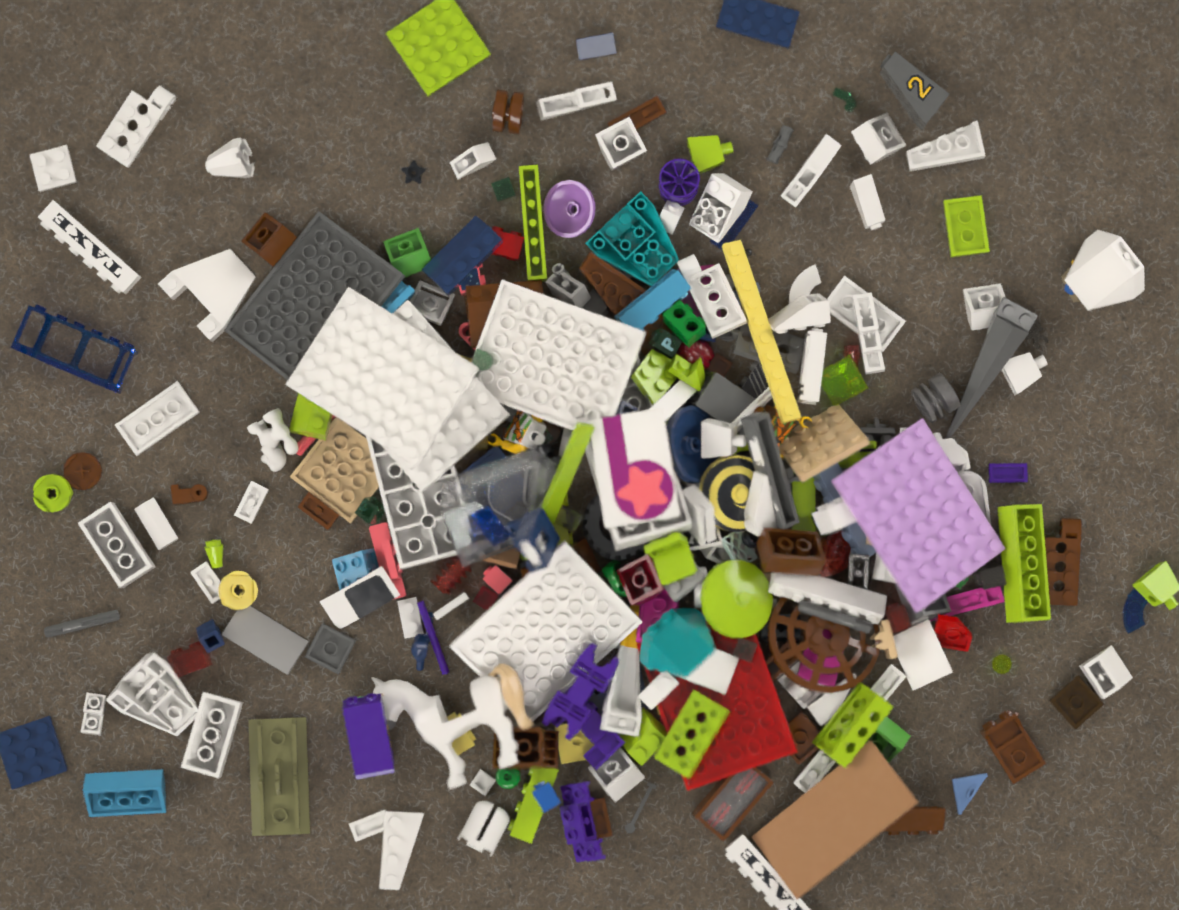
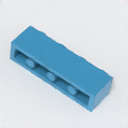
[614,269,691,331]

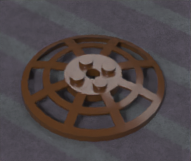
[768,596,880,694]

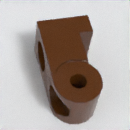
[170,484,208,505]

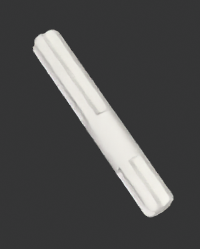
[731,387,773,432]

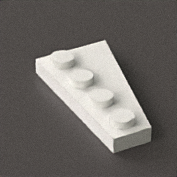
[906,120,985,171]
[379,811,424,890]

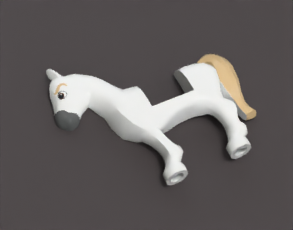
[371,663,533,790]

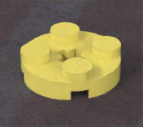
[218,571,258,610]

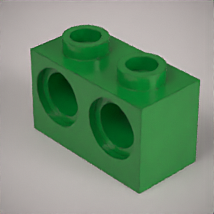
[663,300,706,348]

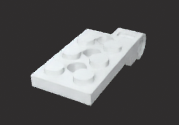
[96,86,176,168]
[677,254,747,339]

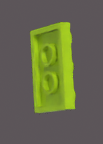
[943,195,990,258]

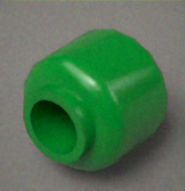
[495,769,521,789]

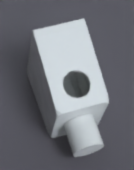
[1002,352,1048,395]
[701,418,747,458]

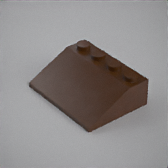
[465,280,544,348]

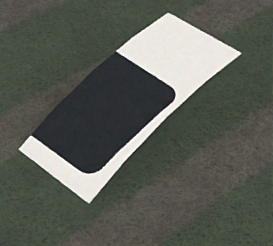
[319,566,400,629]

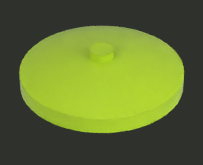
[700,560,773,638]

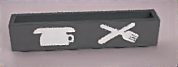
[741,412,799,529]

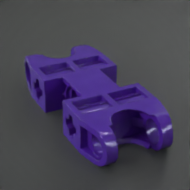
[543,643,620,741]

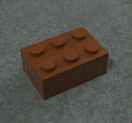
[757,527,826,576]

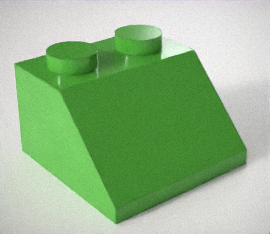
[383,228,431,278]
[865,717,910,763]

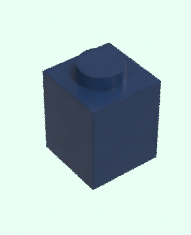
[196,619,225,653]

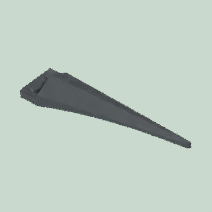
[945,297,1038,439]

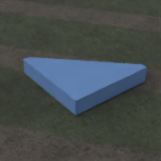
[951,773,988,815]

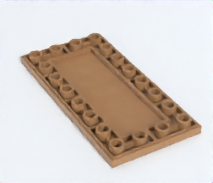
[752,740,919,899]

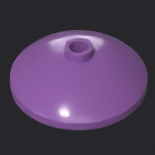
[543,180,595,238]

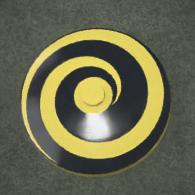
[699,454,755,532]

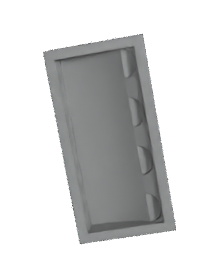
[222,606,309,675]

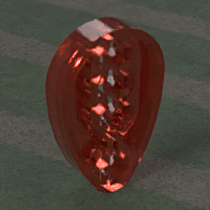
[820,530,853,577]

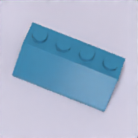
[83,769,166,817]

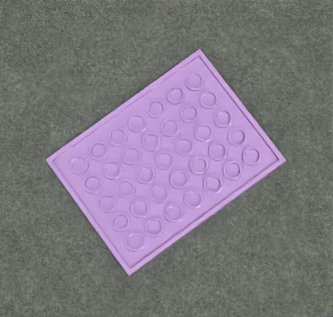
[832,418,1006,612]

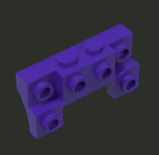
[544,686,625,771]
[560,781,606,862]

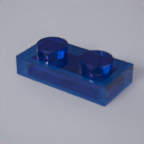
[471,505,511,547]

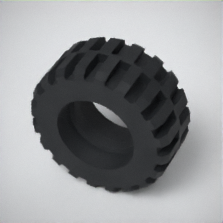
[583,494,649,561]

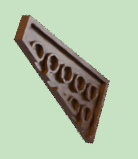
[579,252,682,357]

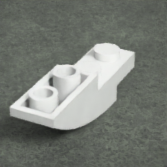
[780,134,841,207]

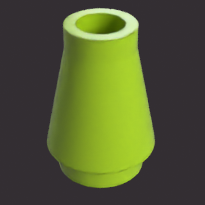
[204,539,223,568]

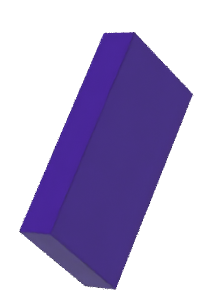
[988,463,1028,483]

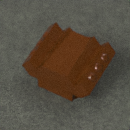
[492,727,559,769]

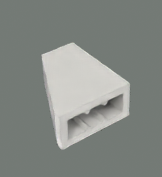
[850,174,885,230]

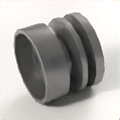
[911,373,961,424]

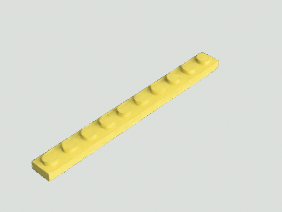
[721,240,801,424]

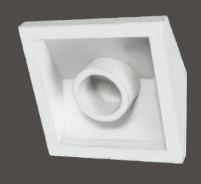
[410,281,455,326]

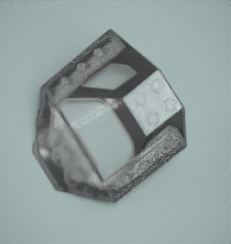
[441,448,559,567]

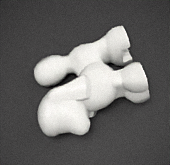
[247,408,299,472]

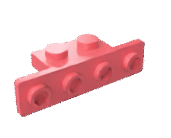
[369,522,407,600]

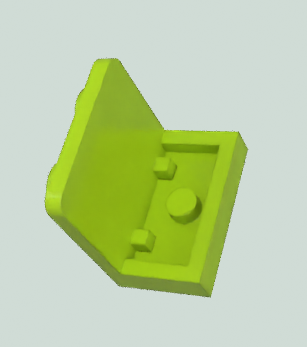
[644,532,697,586]

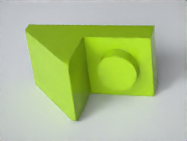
[668,354,705,391]

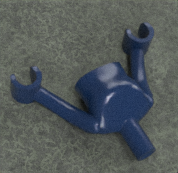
[411,612,434,671]

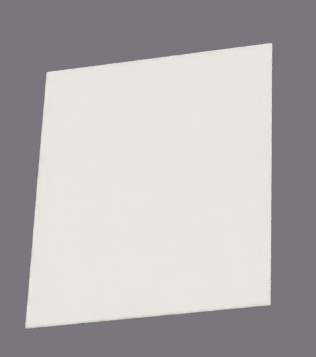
[893,619,953,691]

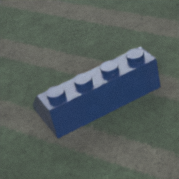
[422,216,503,296]

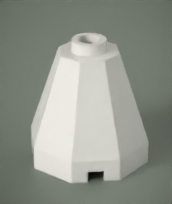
[205,138,254,178]

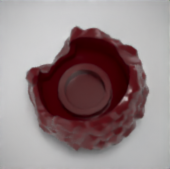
[677,339,714,370]

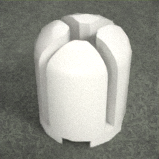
[457,801,509,857]

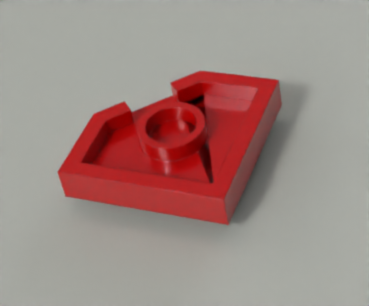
[933,614,972,652]

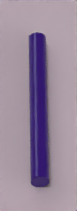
[416,600,450,675]

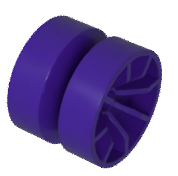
[659,159,700,206]

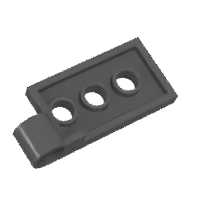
[718,314,805,374]

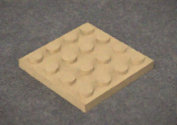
[779,404,870,482]
[290,417,379,523]

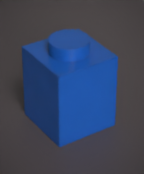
[532,781,561,813]

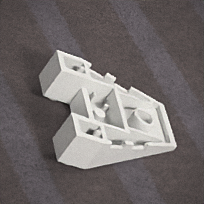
[158,249,256,342]

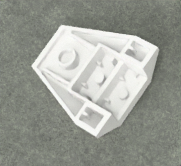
[106,652,199,736]

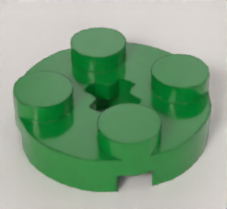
[602,560,627,598]

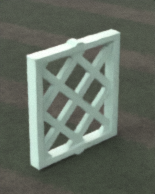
[722,532,758,563]

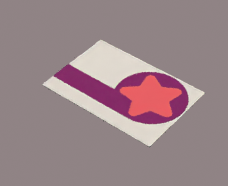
[589,407,680,528]

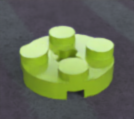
[33,474,73,512]

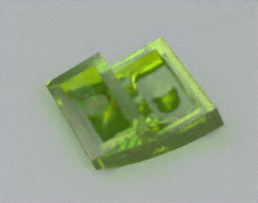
[821,355,868,406]

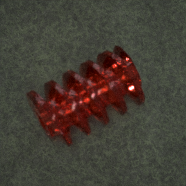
[430,555,473,595]

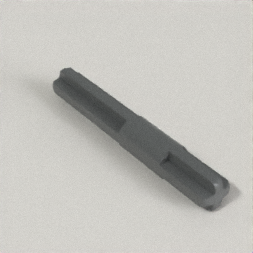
[798,600,872,633]
[44,610,120,638]

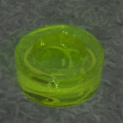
[992,655,1012,674]

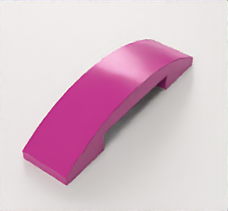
[929,583,1005,622]

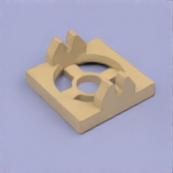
[870,619,898,659]

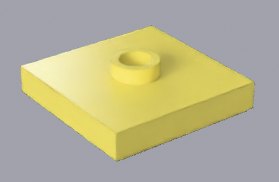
[555,724,594,764]

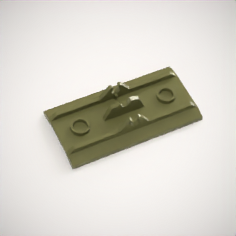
[248,717,310,836]

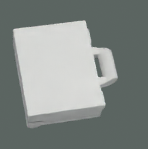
[682,485,716,545]

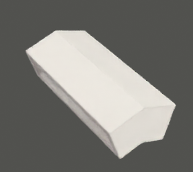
[134,497,178,550]

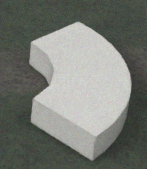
[789,265,821,304]

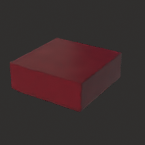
[472,586,498,611]

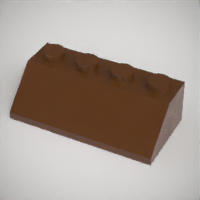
[879,806,945,835]

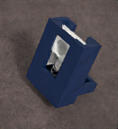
[505,507,560,573]

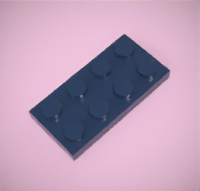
[716,0,799,49]

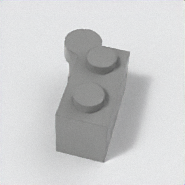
[546,263,591,308]

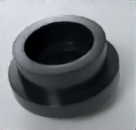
[742,530,759,549]

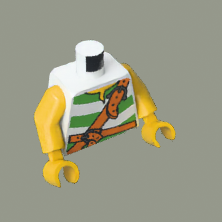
[488,410,546,454]

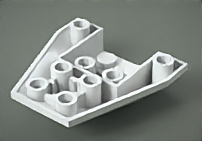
[1065,230,1145,311]

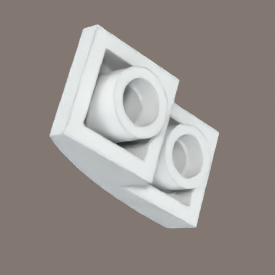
[81,693,106,736]

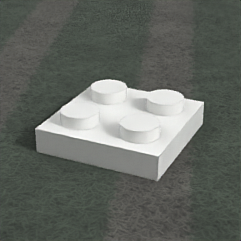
[30,145,77,192]

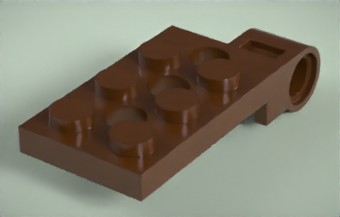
[1045,518,1082,606]

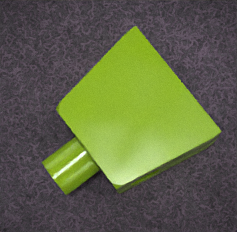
[687,135,733,174]
[1132,561,1179,610]

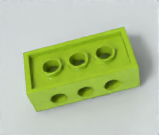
[812,682,893,768]
[654,690,730,779]

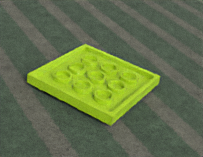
[386,0,491,96]

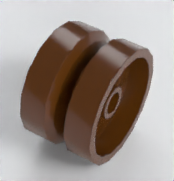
[492,89,524,135]

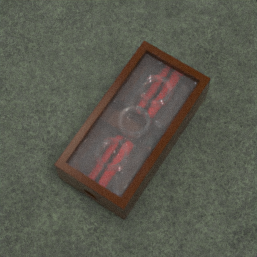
[691,767,774,842]

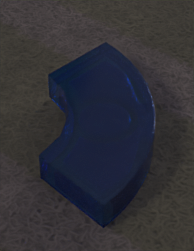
[1122,588,1148,634]

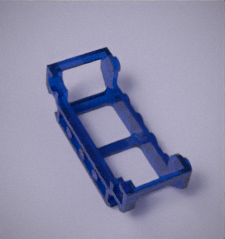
[10,304,138,394]

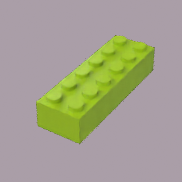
[998,504,1051,623]

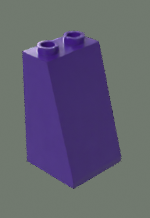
[343,693,394,779]

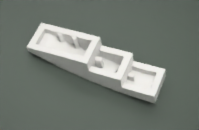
[852,292,885,374]

